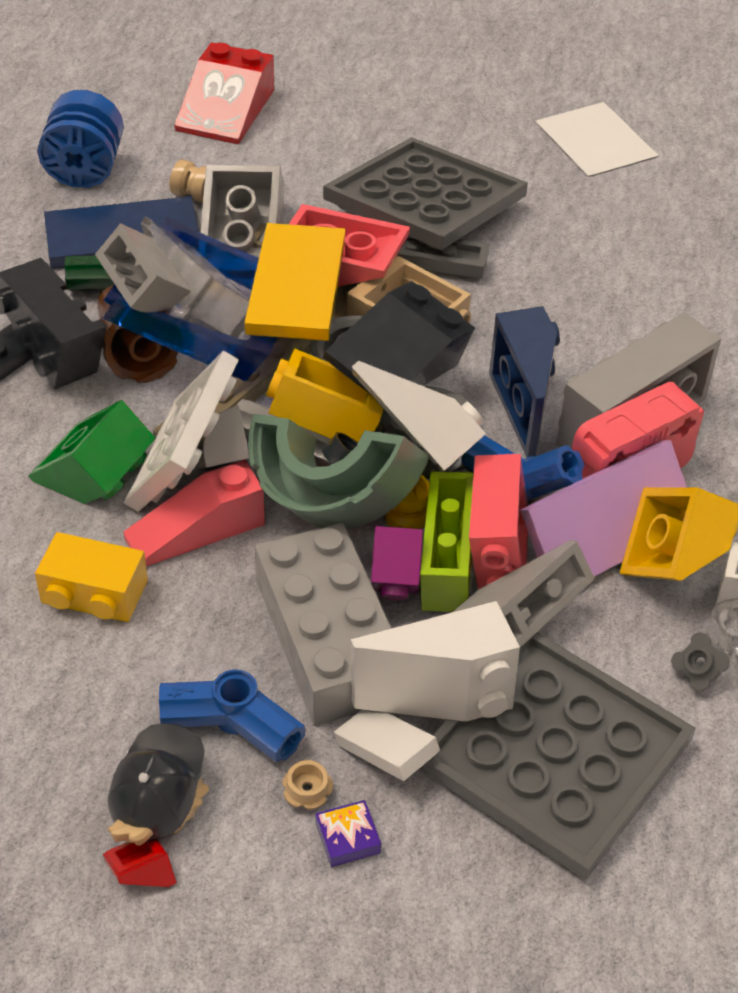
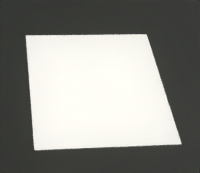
[536,102,659,176]

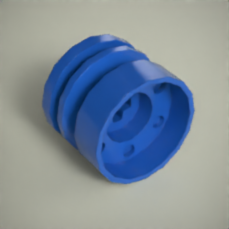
[37,90,124,188]

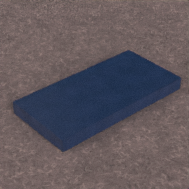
[44,196,200,268]

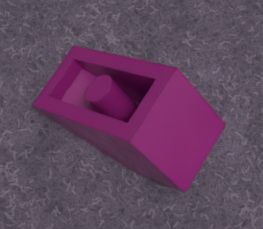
[371,526,423,600]

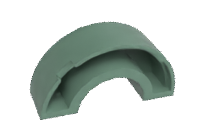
[248,414,429,529]

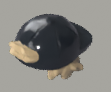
[107,724,209,846]

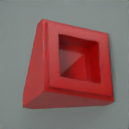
[103,840,177,887]

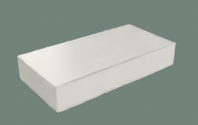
[333,710,440,781]

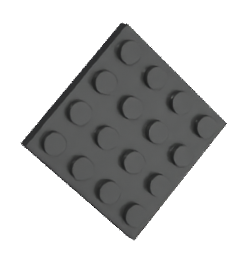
[323,137,528,250]
[419,632,696,880]

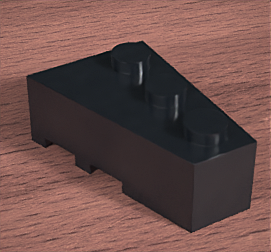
[0,258,107,390]

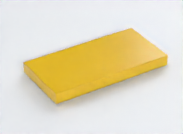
[244,223,345,341]

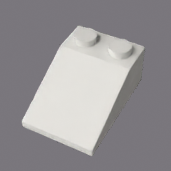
[352,361,486,472]
[351,601,520,721]

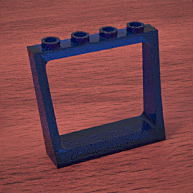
[102,218,277,382]

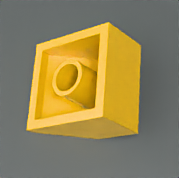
[620,487,738,581]

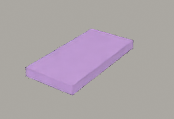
[520,440,687,576]

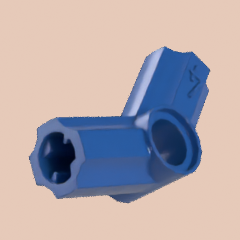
[461,435,585,501]
[159,669,306,763]

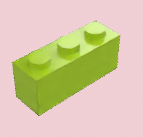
[420,471,474,612]

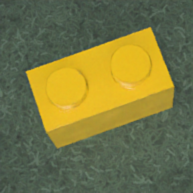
[35,532,148,622]

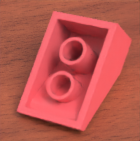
[289,204,410,287]

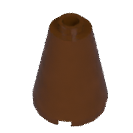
[97,285,185,383]

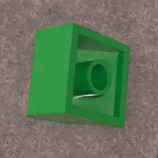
[28,400,156,504]

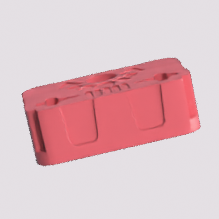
[572,382,704,479]

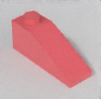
[123,459,265,567]

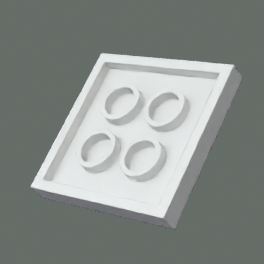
[123,351,238,512]

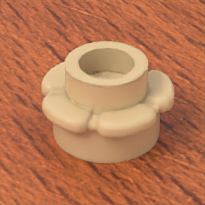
[282,760,333,810]

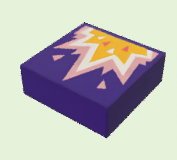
[315,800,382,867]

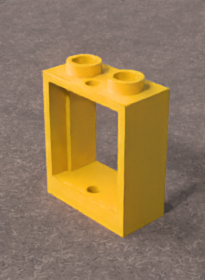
[266,349,383,442]

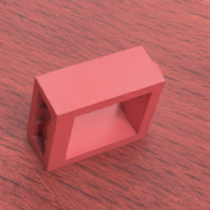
[469,454,528,590]

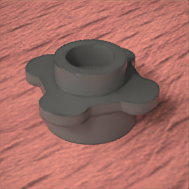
[671,633,730,691]

